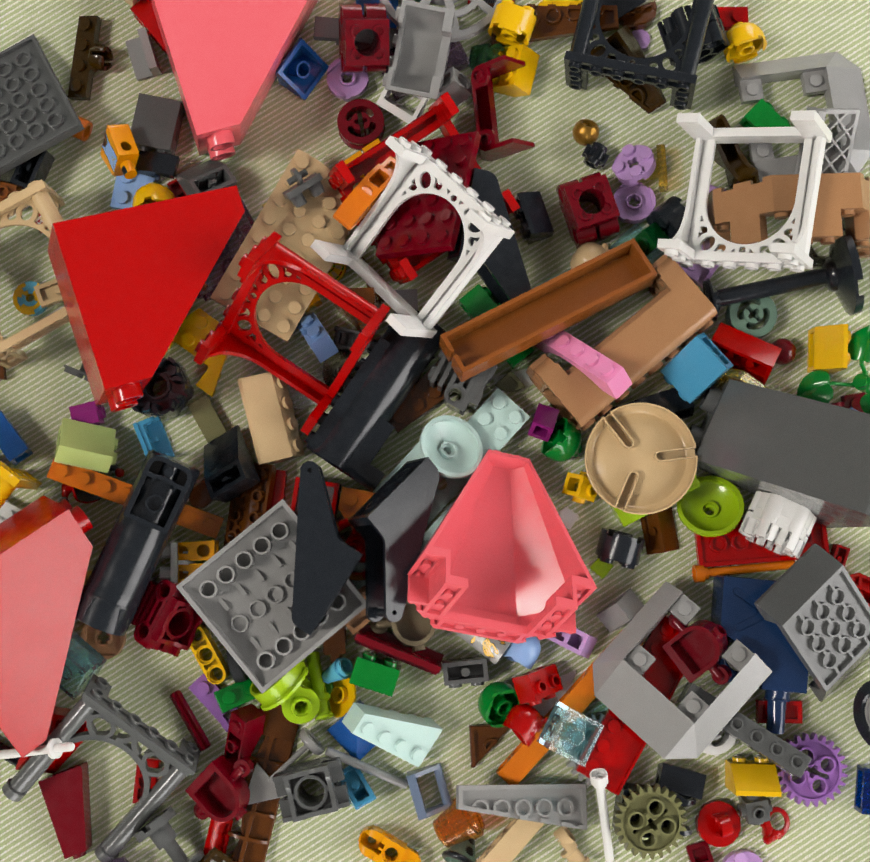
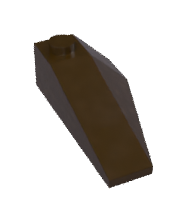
[591,25,667,114]

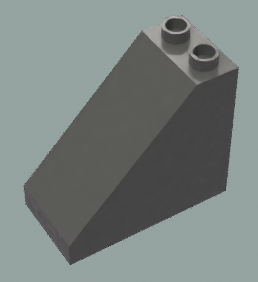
[689,379,870,528]

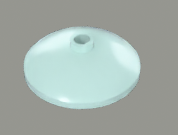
[420,415,483,479]

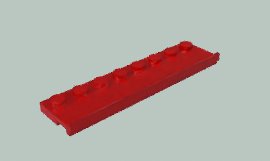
[575,616,683,796]

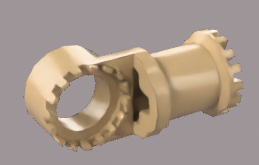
[553,826,590,862]

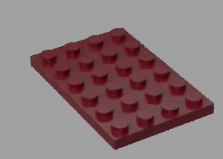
[375,131,481,260]

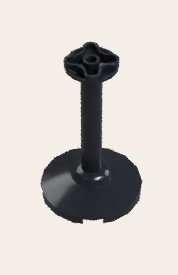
[701,227,864,321]

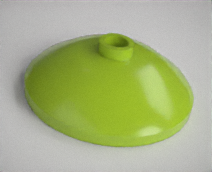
[677,476,744,537]

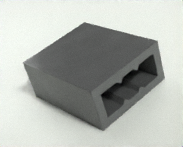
[131,93,185,155]

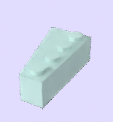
[342,702,443,768]

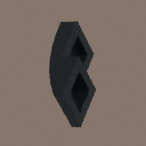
[135,151,180,179]

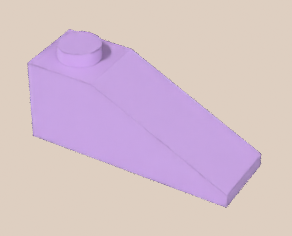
[547,628,598,659]

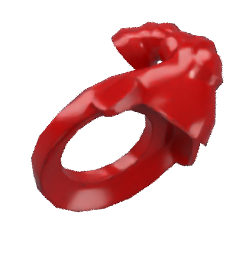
[760,807,790,845]

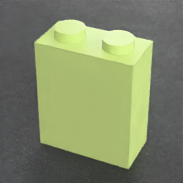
[54,418,119,473]

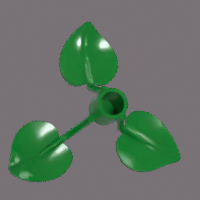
[797,325,870,414]

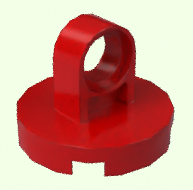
[695,800,741,847]

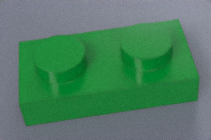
[214,677,255,714]

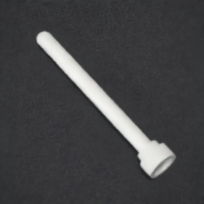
[589,768,614,862]

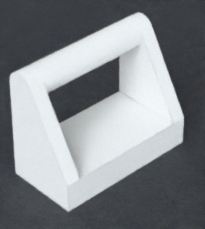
[376,88,429,124]

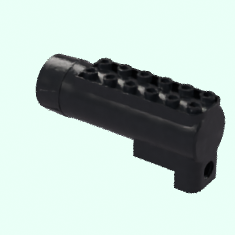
[305,309,446,492]
[76,449,200,636]

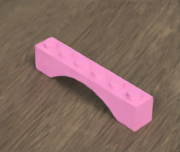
[534,330,632,400]

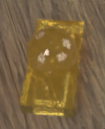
[647,144,668,192]

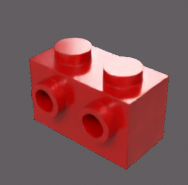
[512,663,563,706]

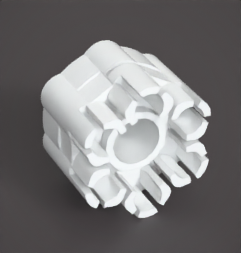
[738,491,817,559]

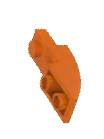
[333,156,396,231]

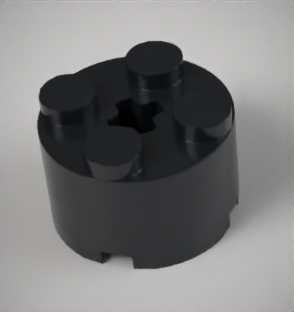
[646,196,686,239]
[595,528,645,569]

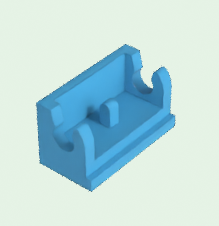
[133,416,175,457]

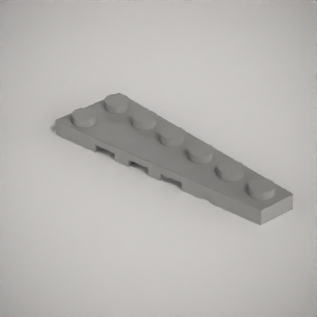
[456,783,587,830]

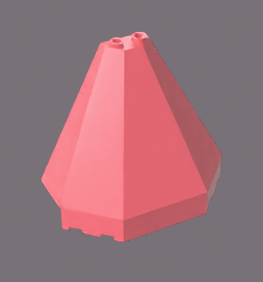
[407,449,597,644]

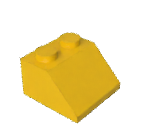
[725,756,782,797]

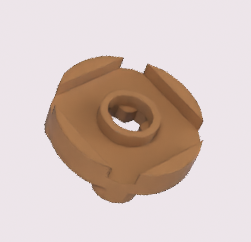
[80,625,127,660]

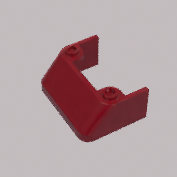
[471,55,535,162]

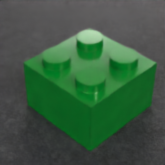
[349,650,401,697]

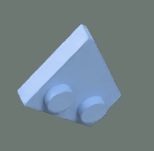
[110,173,160,210]

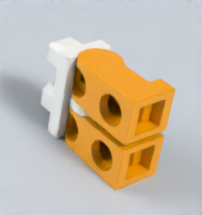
[160,540,219,583]

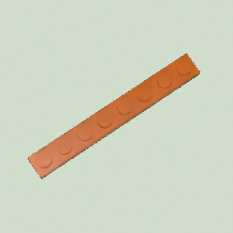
[47,459,224,539]

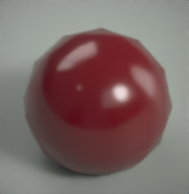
[772,338,796,365]

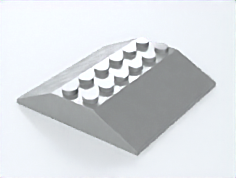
[176,499,366,693]

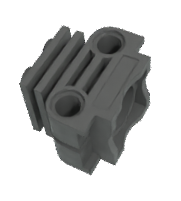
[428,349,498,416]
[272,756,351,823]

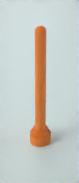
[692,560,795,583]

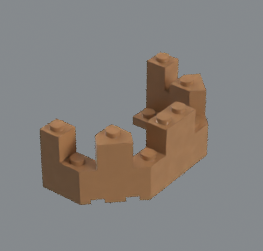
[702,172,870,258]

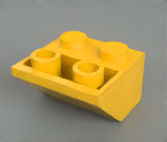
[490,44,540,97]
[807,324,851,374]

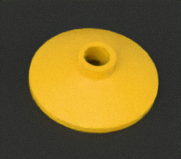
[329,677,356,718]

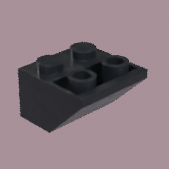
[0,150,55,190]
[513,191,554,245]

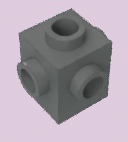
[737,796,773,825]

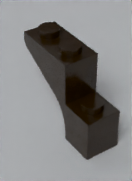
[709,114,760,189]

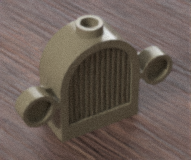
[371,601,436,652]

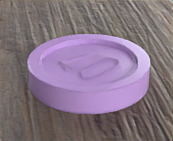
[632,29,650,50]

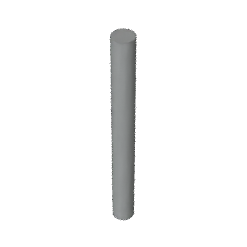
[325,746,408,789]

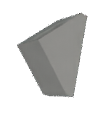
[596,588,644,632]

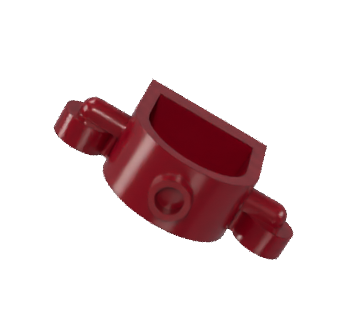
[662,614,732,685]
[185,754,254,822]

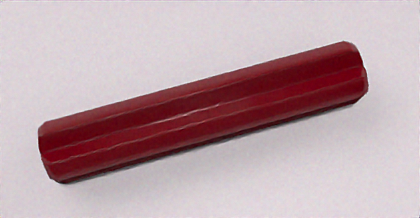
[170,690,211,751]

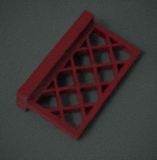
[354,623,444,675]

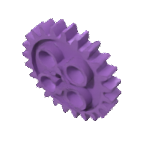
[775,732,848,807]

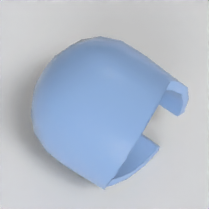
[503,637,541,669]

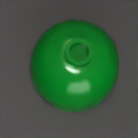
[541,418,582,462]
[478,681,519,728]

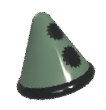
[442,832,476,862]

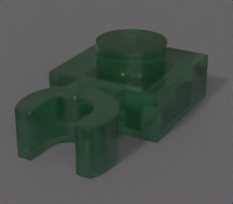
[468,43,505,69]

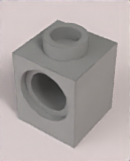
[439,66,472,106]

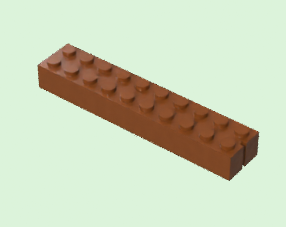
[439,238,658,382]

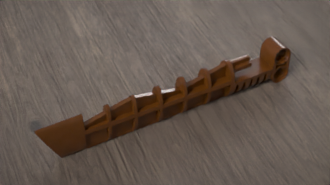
[228,705,299,862]

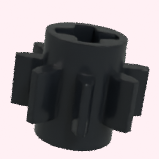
[582,142,609,169]

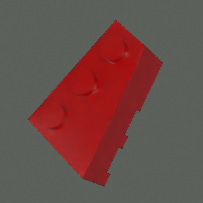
[711,322,782,387]

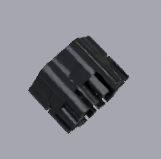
[657,4,730,67]
[131,357,194,419]

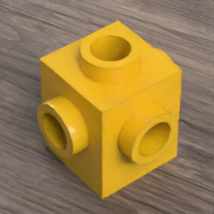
[562,471,597,504]

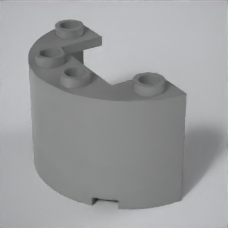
[382,0,455,100]

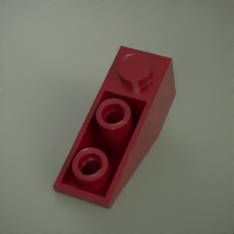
[224,703,266,766]

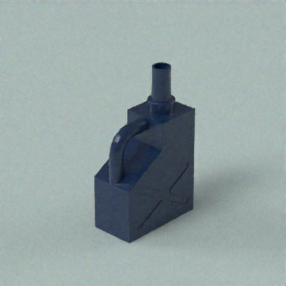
[711,575,808,734]

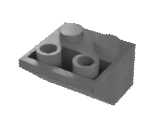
[175,160,237,195]

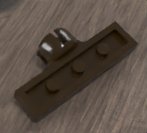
[67,16,114,101]

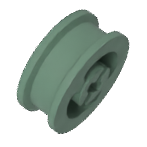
[725,297,777,339]

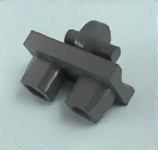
[282,168,325,208]

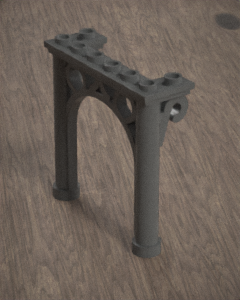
[2,674,201,862]

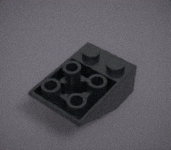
[204,425,261,503]

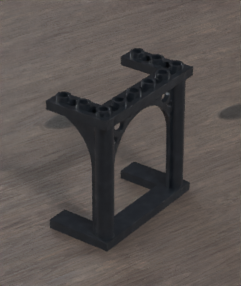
[564,0,714,110]

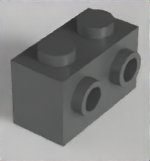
[442,656,489,688]

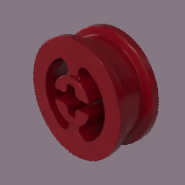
[337,99,385,151]

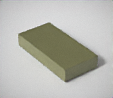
[187,395,227,443]

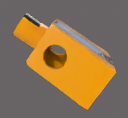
[100,124,139,179]

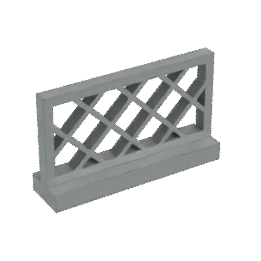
[794,107,860,174]

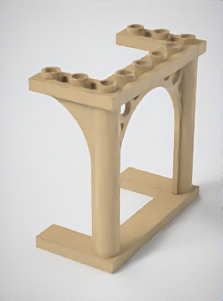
[0,179,70,369]

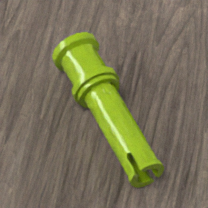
[306,651,335,721]

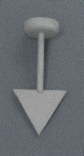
[248,727,325,805]

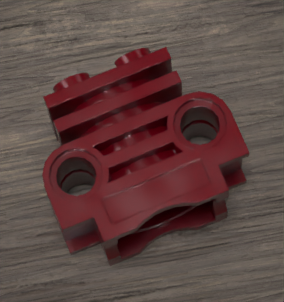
[338,3,390,73]
[556,172,620,249]
[131,579,203,657]

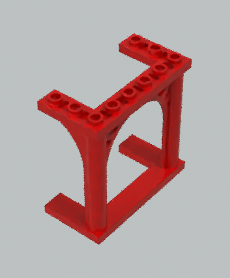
[328,91,520,285]
[193,231,391,435]

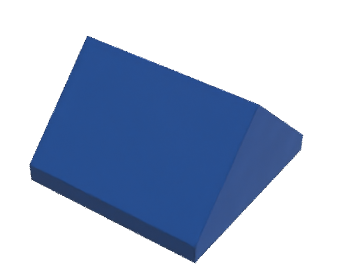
[276,38,329,100]

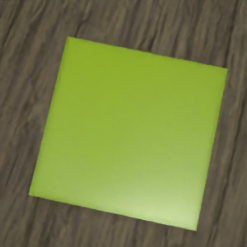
[590,558,614,579]

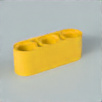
[190,624,230,684]

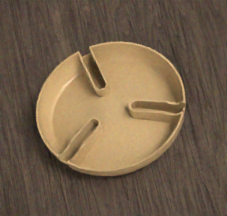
[584,403,698,515]

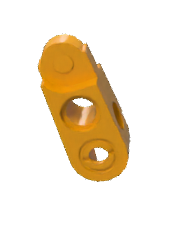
[358,825,421,862]

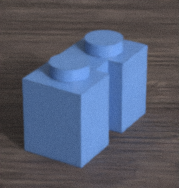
[297,312,339,363]

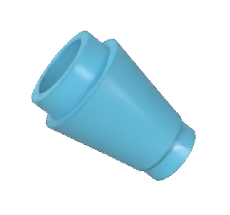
[322,658,353,684]

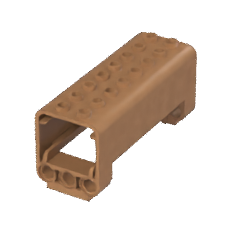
[526,255,718,431]

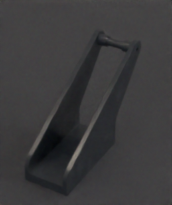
[447,168,531,304]
[348,457,440,622]
[292,461,364,635]

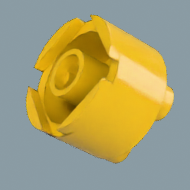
[488,0,537,46]

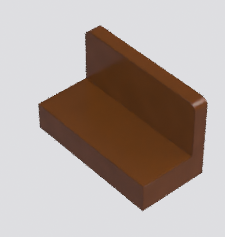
[640,507,679,555]

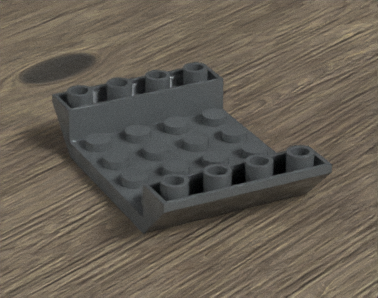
[754,544,870,702]

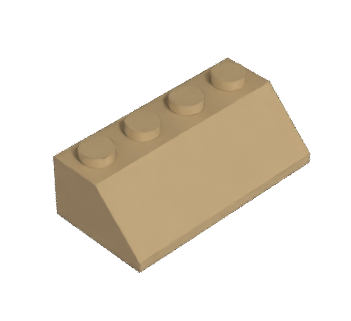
[237,372,305,465]

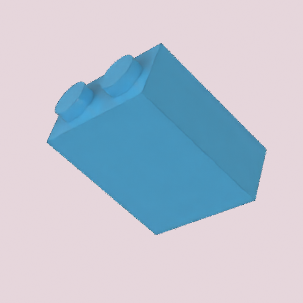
[660,333,734,403]

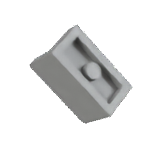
[126,27,162,81]

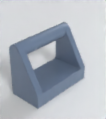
[406,763,453,820]

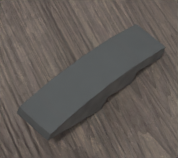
[313,16,399,52]

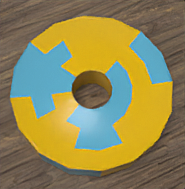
[13,281,47,316]

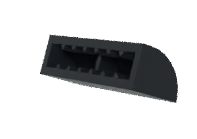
[603,387,695,420]

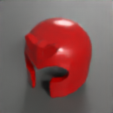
[502,704,548,747]

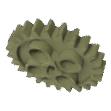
[612,782,688,860]

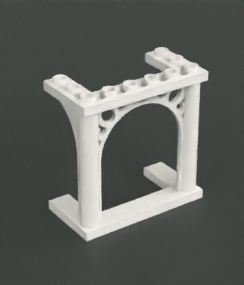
[657,110,832,272]
[310,135,515,338]

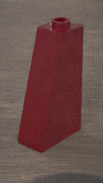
[38,761,92,859]

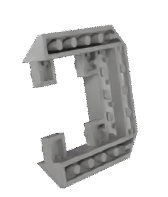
[732,52,870,182]
[592,581,772,759]

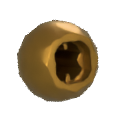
[573,119,599,146]

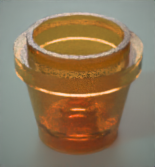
[433,798,485,848]

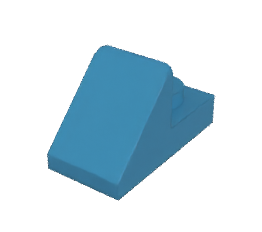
[340,765,376,810]

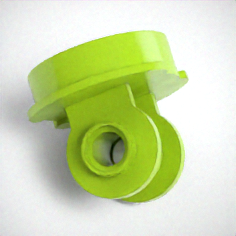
[250,659,320,724]

